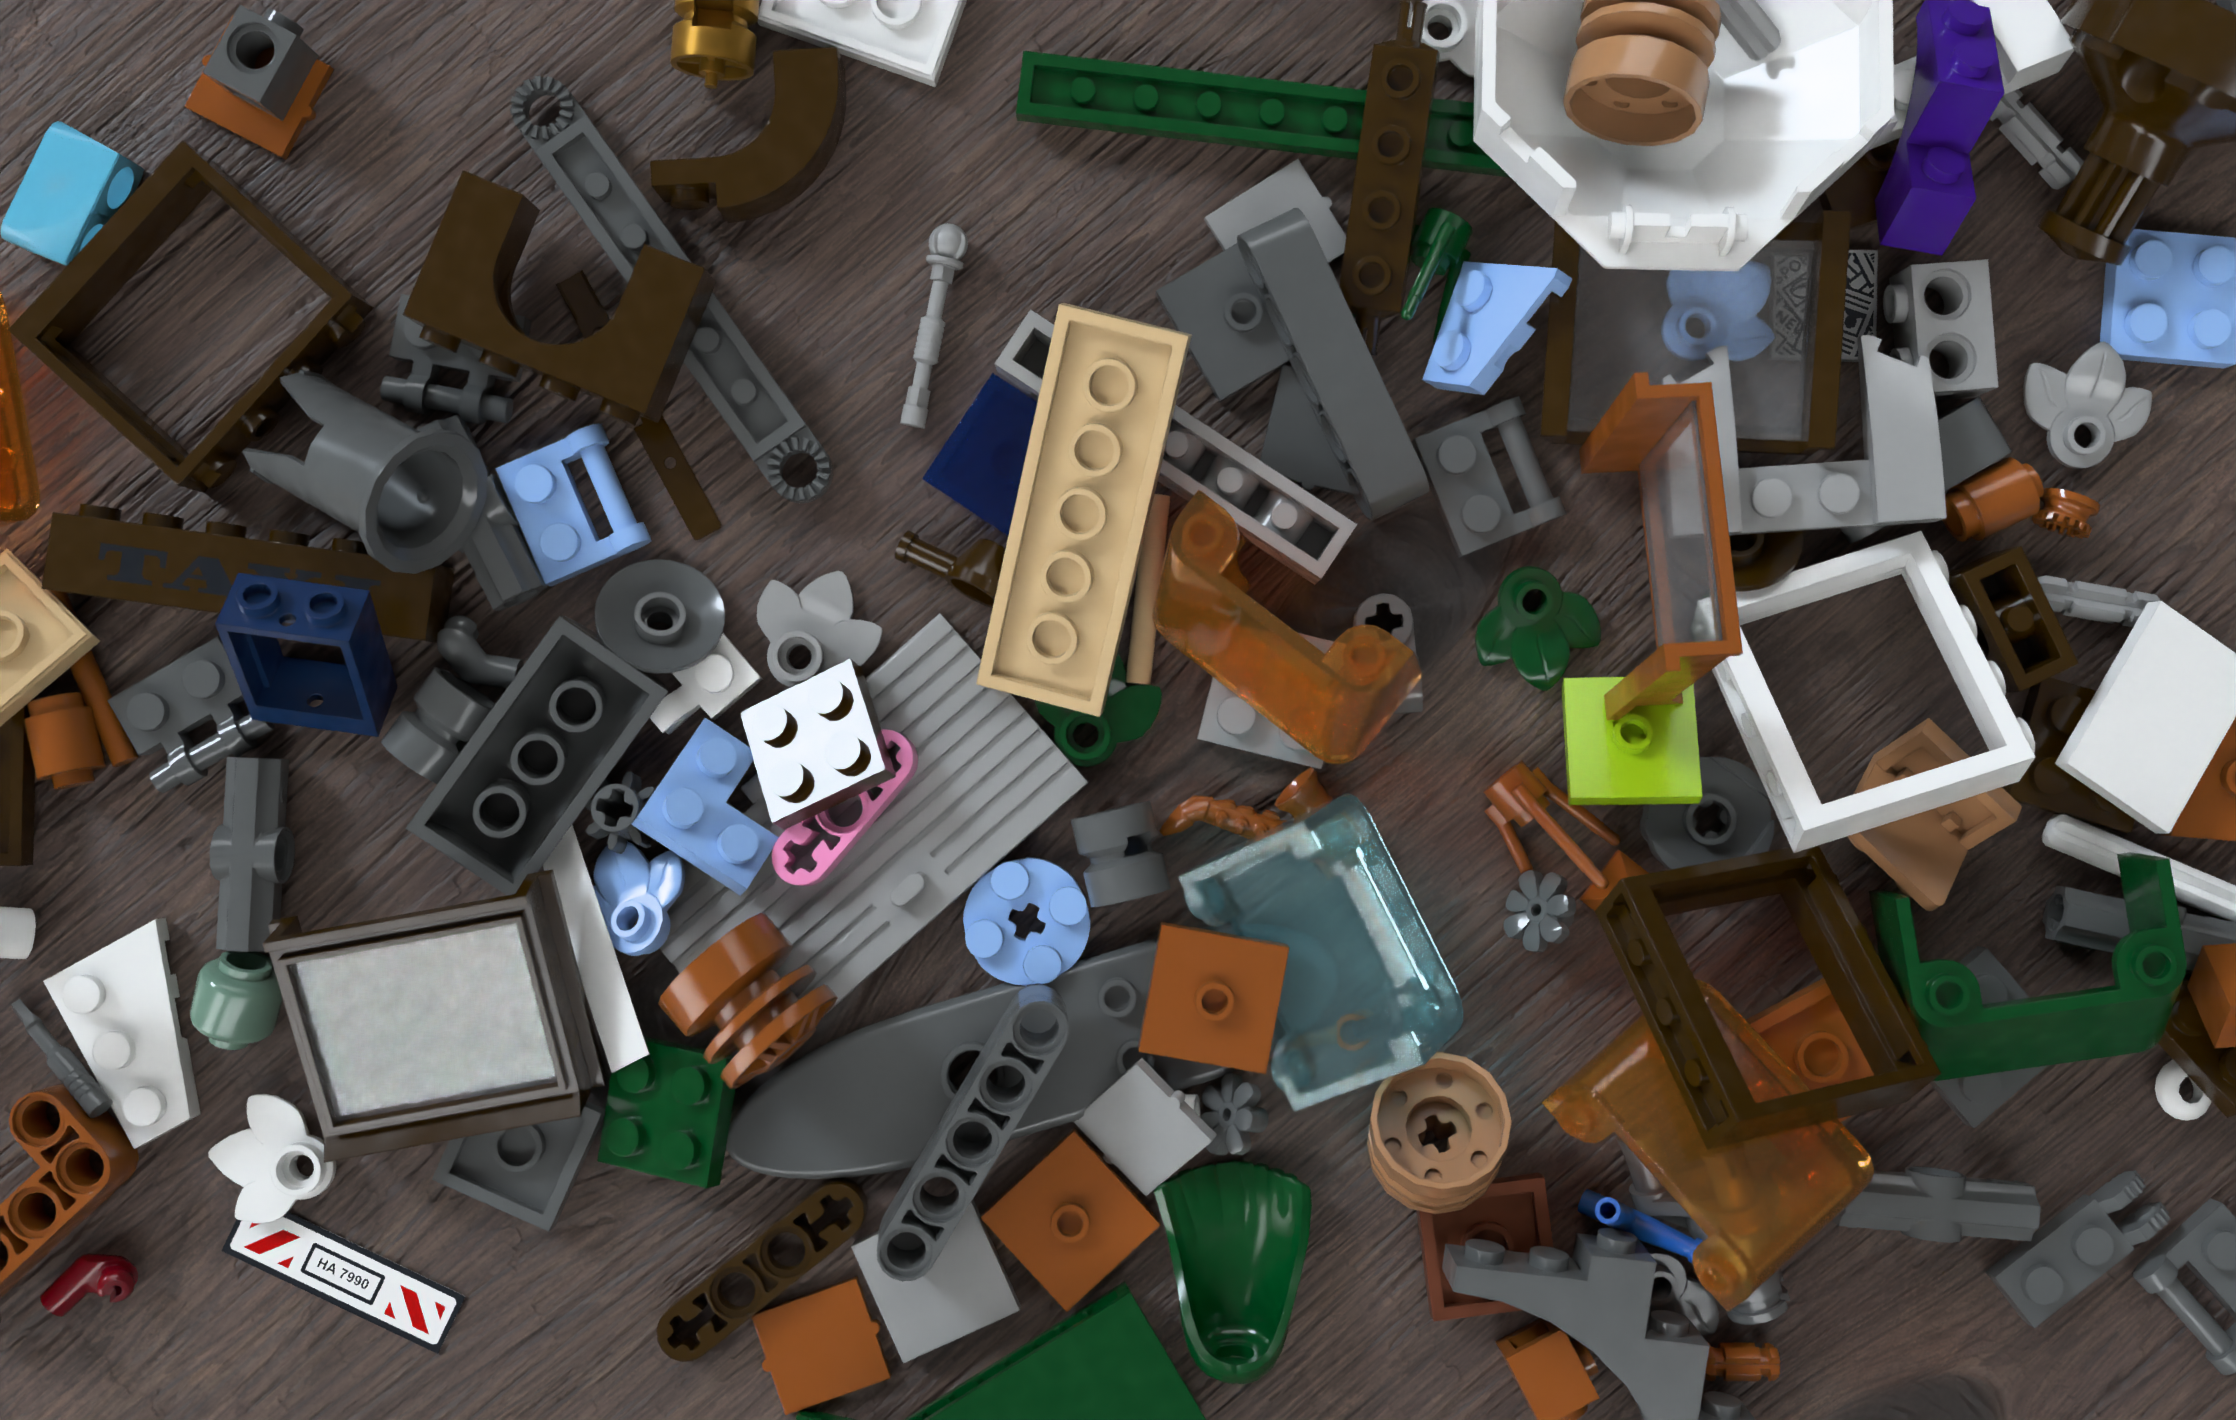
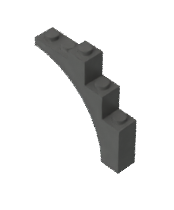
[1442,1228,1756,1420]

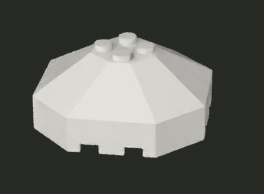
[1473,0,1894,271]

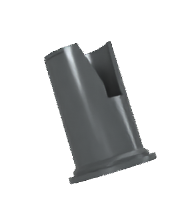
[242,370,487,574]

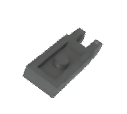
[1985,1170,2171,1328]

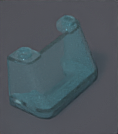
[1178,794,1464,1111]

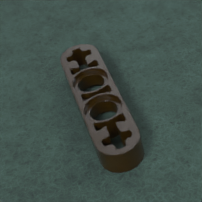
[656,1178,868,1362]

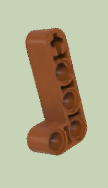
[0,1084,139,1298]

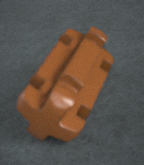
[1705,1343,1780,1381]

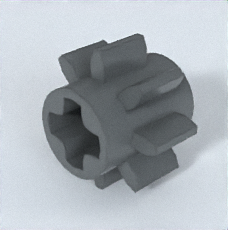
[585,771,656,854]

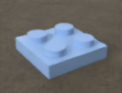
[2100,229,2236,369]

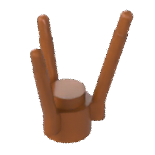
[1483,760,1621,889]

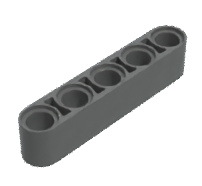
[1237,208,1429,521]
[877,985,1069,1282]

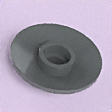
[595,559,725,673]

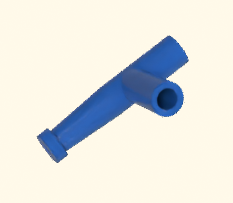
[1578,1189,1708,1266]

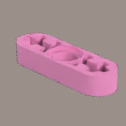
[772,729,918,886]

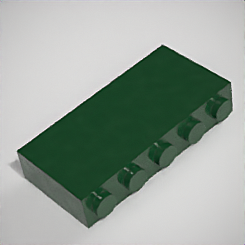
[904,1281,1207,1420]

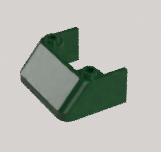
[1869,852,2187,1081]

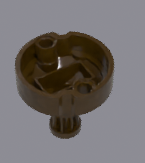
[2037,0,2236,265]

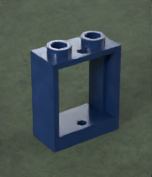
[215,573,398,737]

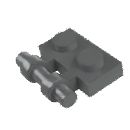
[380,294,532,425]
[107,636,275,793]

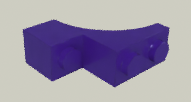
[1874,0,2005,256]

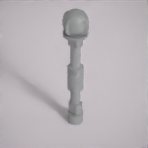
[900,223,968,429]

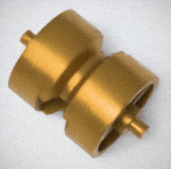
[670,0,759,89]

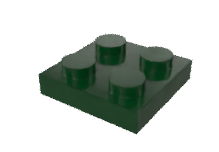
[597,1036,735,1188]

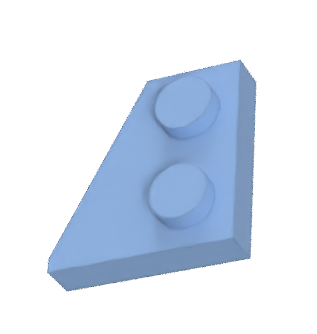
[1422,261,1572,395]

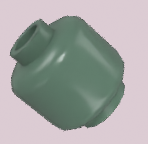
[190,951,283,1050]

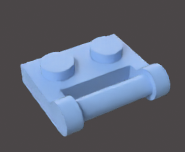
[495,423,651,586]

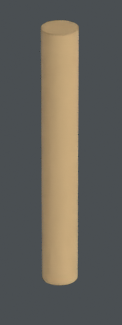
[1126,494,1170,685]

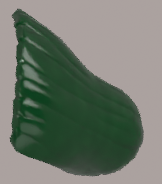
[1154,1160,1312,1385]

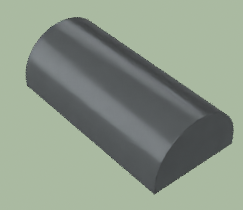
[405,615,669,895]

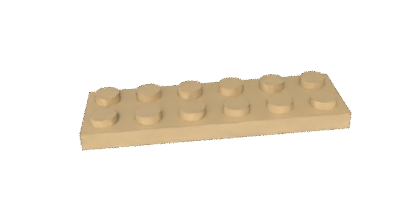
[976,303,1192,717]

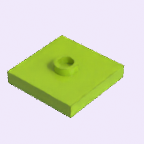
[1561,677,1703,805]

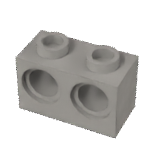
[1883,259,1999,400]

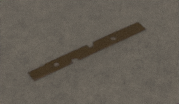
[556,270,722,540]

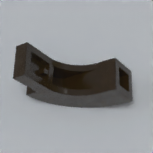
[650,47,846,223]

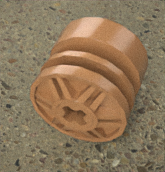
[1563,0,1722,146]
[1367,1052,1512,1214]

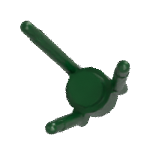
[1352,208,1473,344]

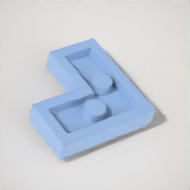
[632,718,779,896]

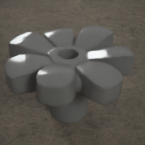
[1503,870,1576,952]
[1201,1073,1269,1155]

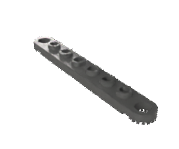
[510,76,833,503]

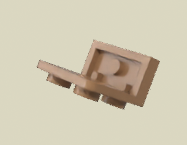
[1848,718,2022,911]

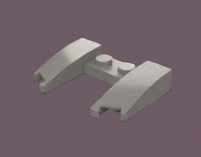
[1661,335,1947,539]

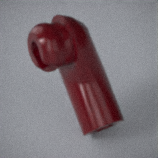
[40,1253,138,1317]

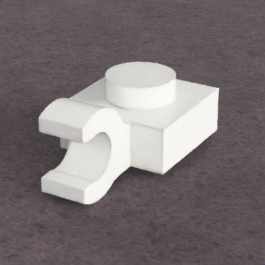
[649,633,763,735]

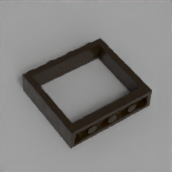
[8,140,374,493]
[1595,845,1941,1150]

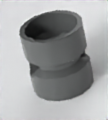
[381,667,495,784]
[1071,801,1171,907]

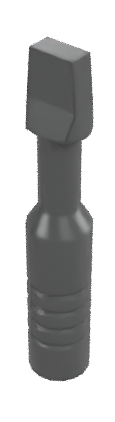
[11,999,113,1118]

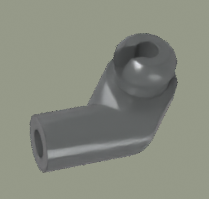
[437,615,524,689]

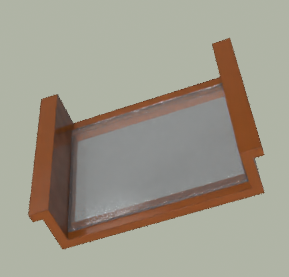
[1579,372,1743,720]

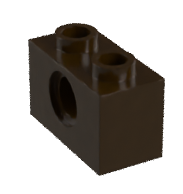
[1949,546,2079,693]

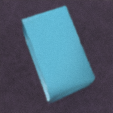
[1,121,144,266]

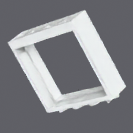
[1693,531,2035,853]

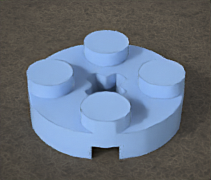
[963,857,1091,986]

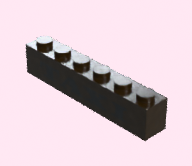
[42,504,455,643]

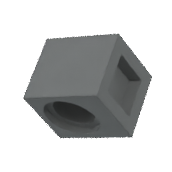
[203,5,319,121]

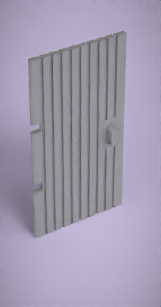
[636,613,1089,1014]

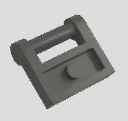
[1411,396,1567,558]
[2133,1198,2236,1375]

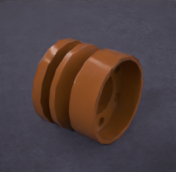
[658,913,838,1089]

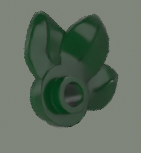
[1475,566,1601,691]
[1035,653,1162,767]

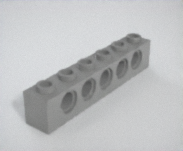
[994,309,1357,585]

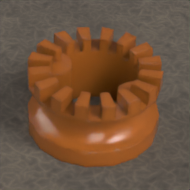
[2031,488,2101,539]

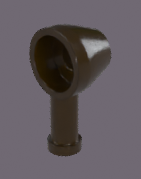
[895,531,1006,608]

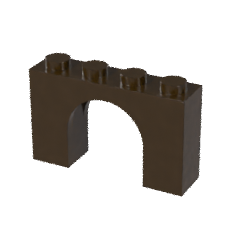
[403,170,716,426]

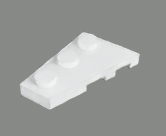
[43,918,201,1149]

